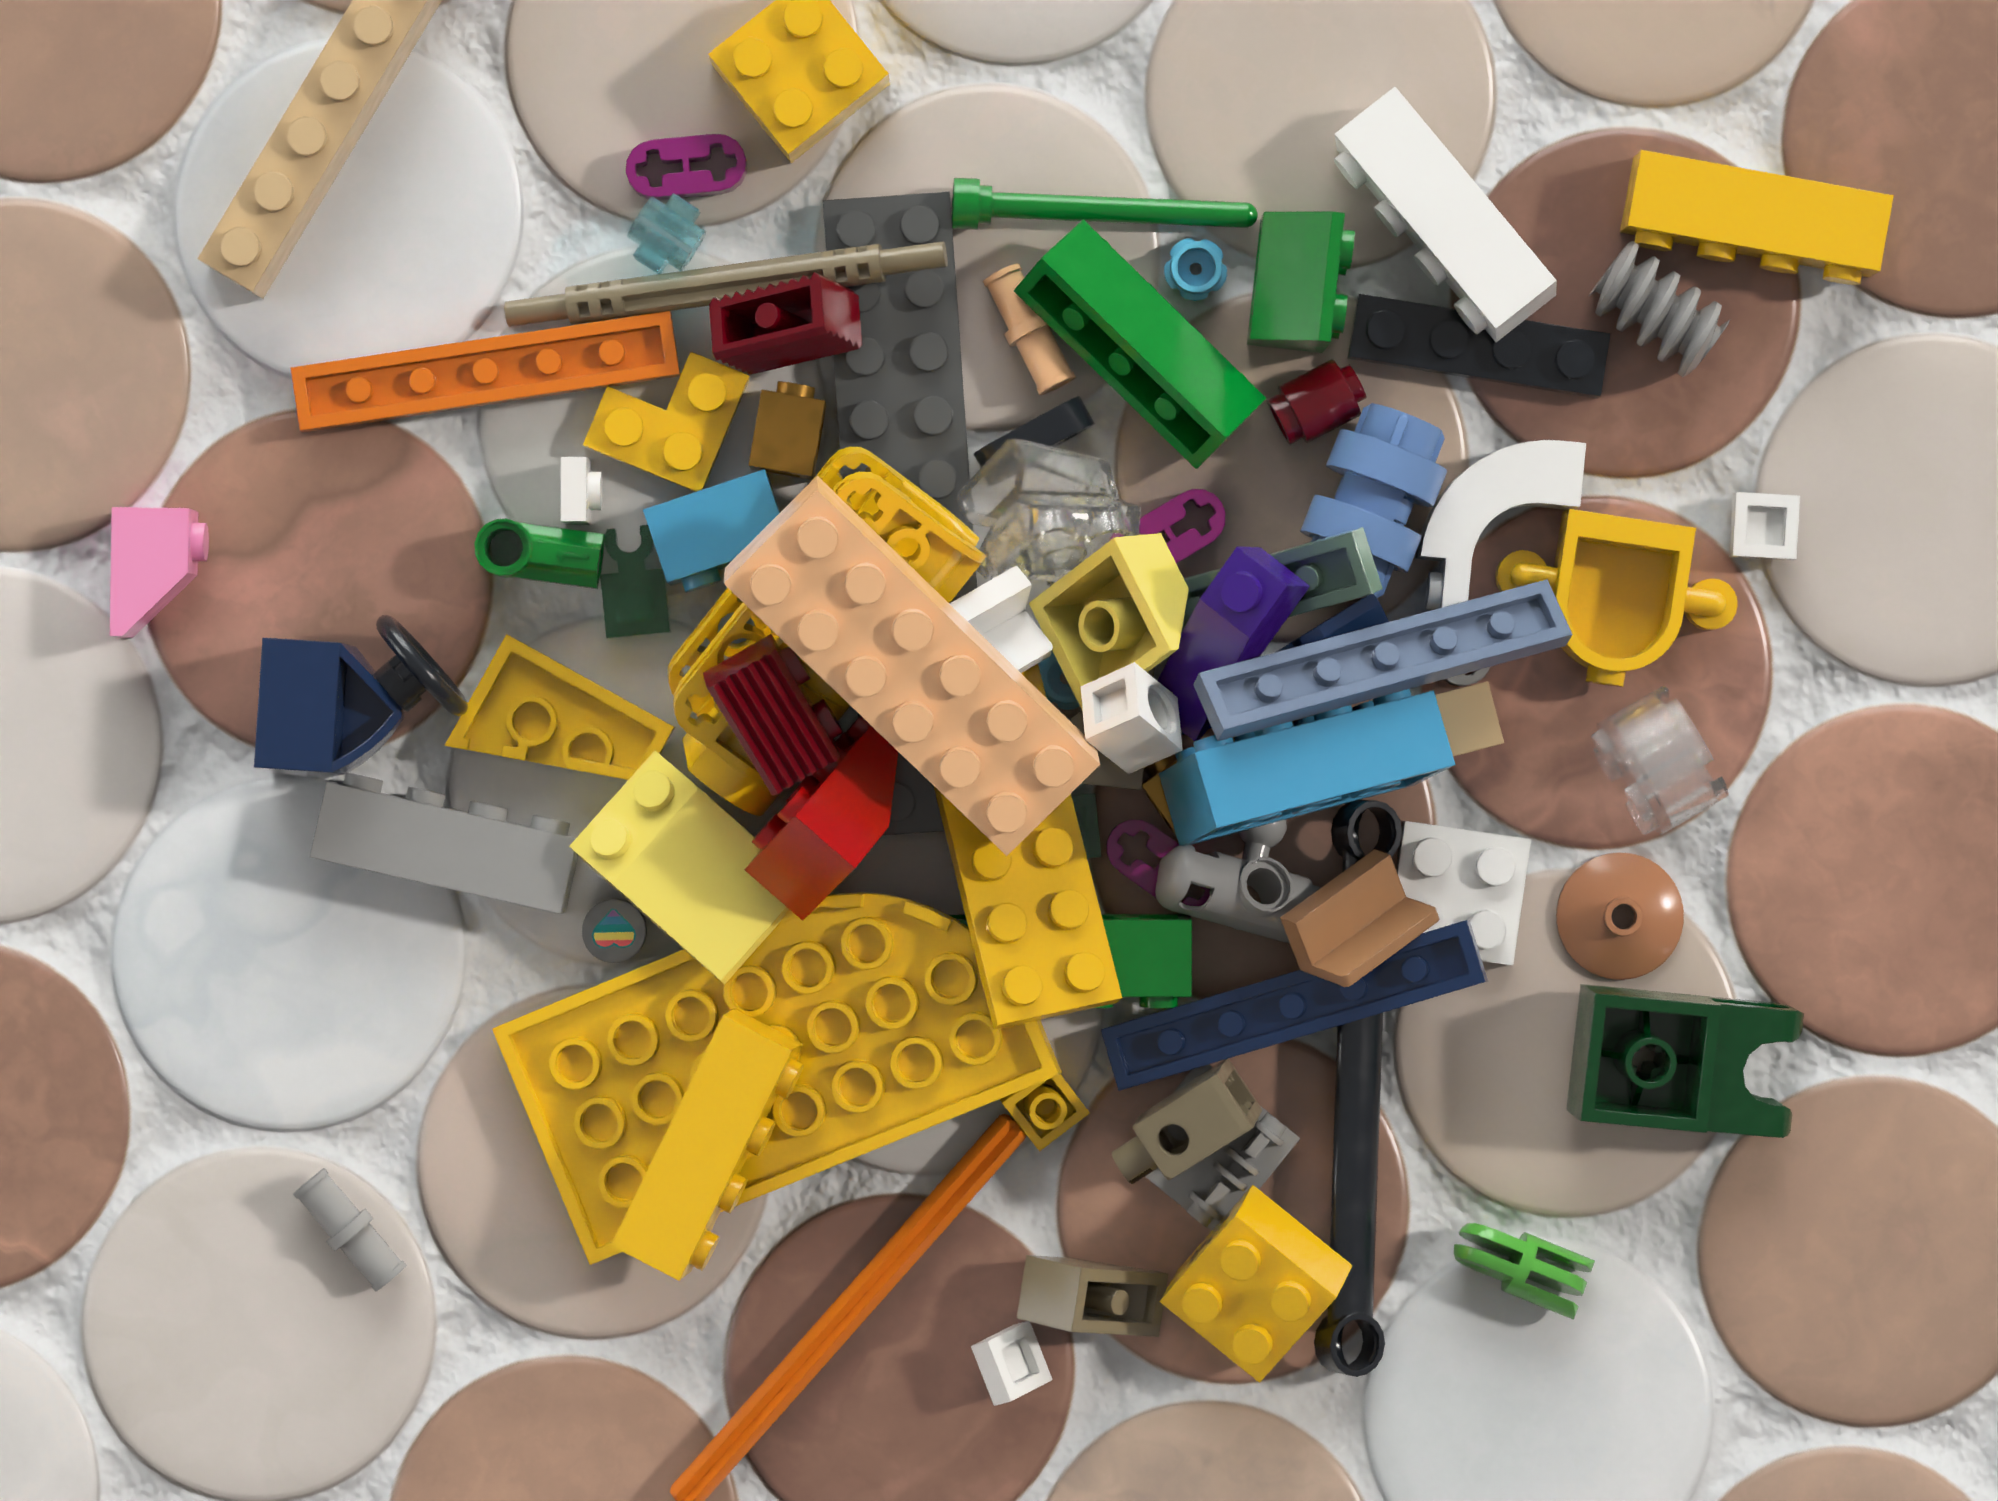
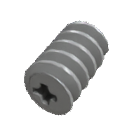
[1588,241,1731,377]

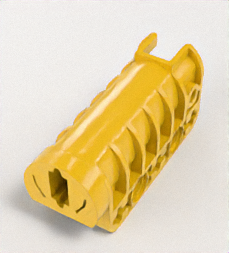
[667,446,987,816]

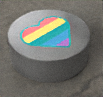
[582,899,647,963]

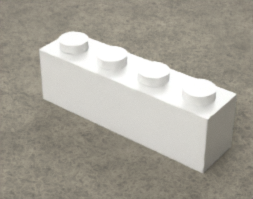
[1334,87,1557,342]

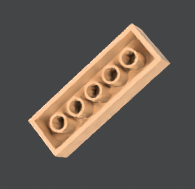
[723,476,1100,856]

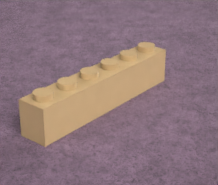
[197,0,442,299]

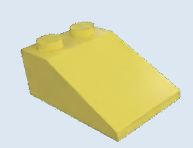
[569,751,789,984]

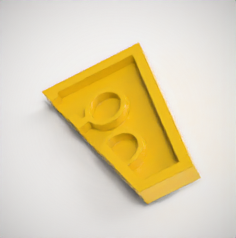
[444,634,676,780]

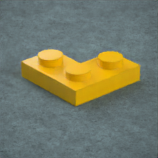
[583,351,750,492]

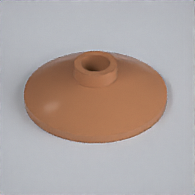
[1556,853,1684,980]

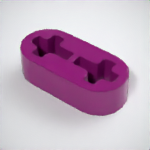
[625,134,748,201]
[1118,489,1226,564]
[1106,819,1211,906]

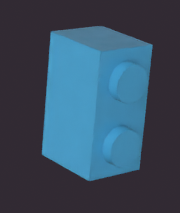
[643,469,780,593]

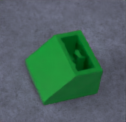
[1247,211,1355,353]

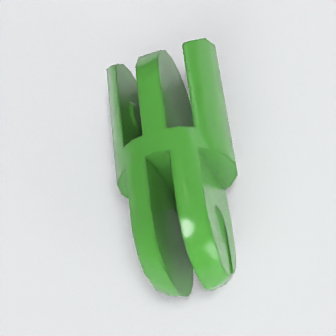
[1454,1223,1595,1320]

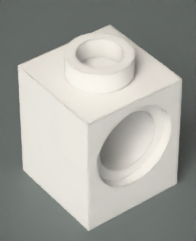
[1081,662,1183,774]

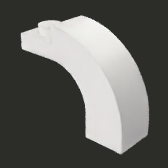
[1415,440,1586,610]

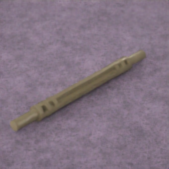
[504,241,948,327]

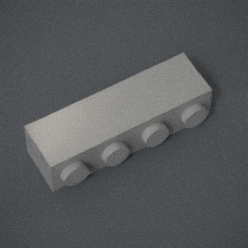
[309,772,578,914]

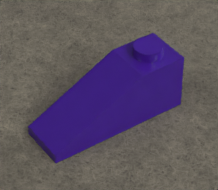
[1157,546,1310,741]

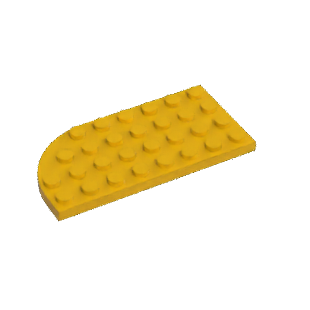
[492,892,1062,1265]

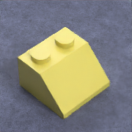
[1029,533,1189,711]

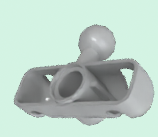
[1155,820,1321,944]

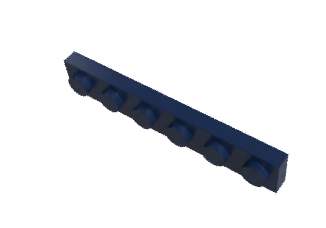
[1101,919,1488,1091]

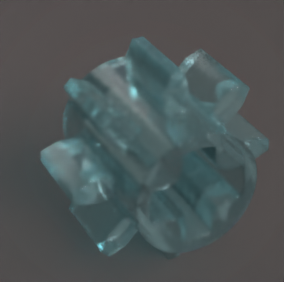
[627,193,707,274]

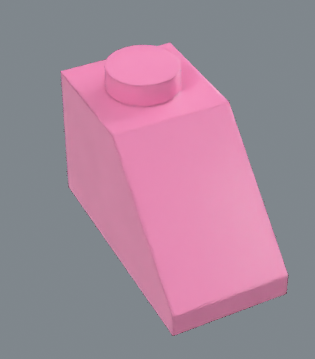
[110,507,209,638]

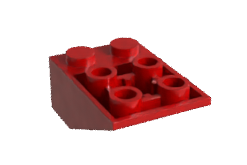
[744,715,898,921]

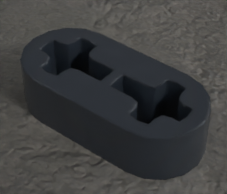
[974,396,1095,482]

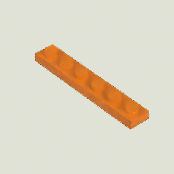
[290,311,681,432]

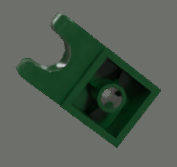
[1566,984,1804,1138]

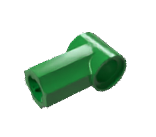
[474,518,605,589]

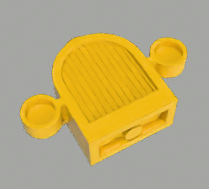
[1495,509,1738,687]

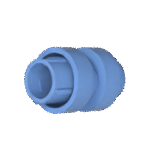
[1300,403,1447,598]

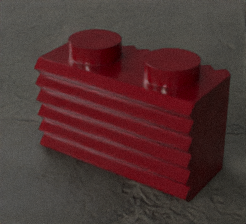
[709,272,862,375]
[703,634,843,796]

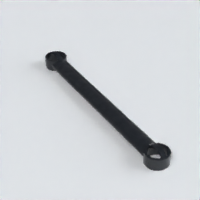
[1314,800,1402,1377]

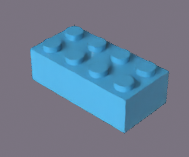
[1159,689,1456,846]

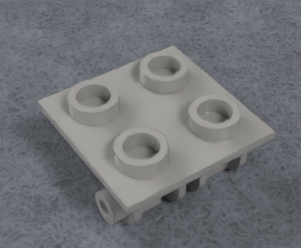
[1145,1064,1300,1231]

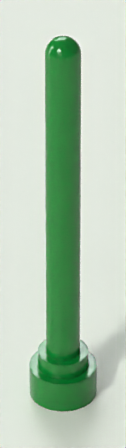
[952,178,1258,230]

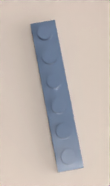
[1193,579,1573,741]

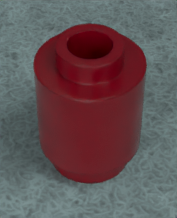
[1267,359,1367,445]

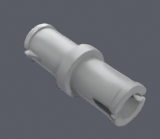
[293,1168,407,1292]

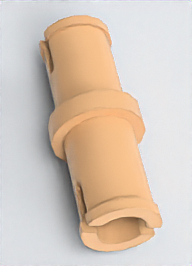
[983,263,1076,395]

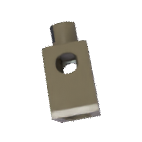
[1112,1058,1263,1184]

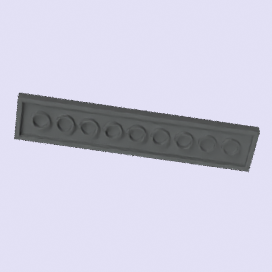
[823,192,977,835]

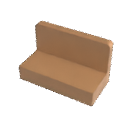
[1280,849,1440,987]

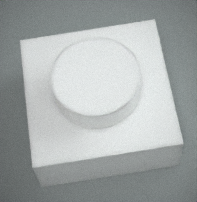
[561,457,603,525]
[1729,492,1800,561]
[971,1321,1053,1406]

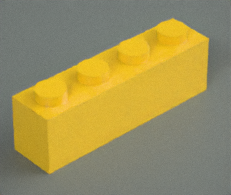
[1620,150,1894,285]
[610,1009,804,1281]

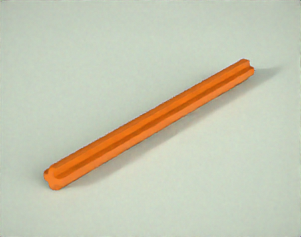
[670,1114,1026,1501]

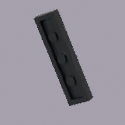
[1347,294,1611,398]

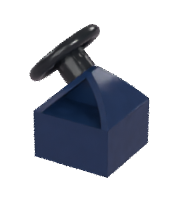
[254,615,468,773]

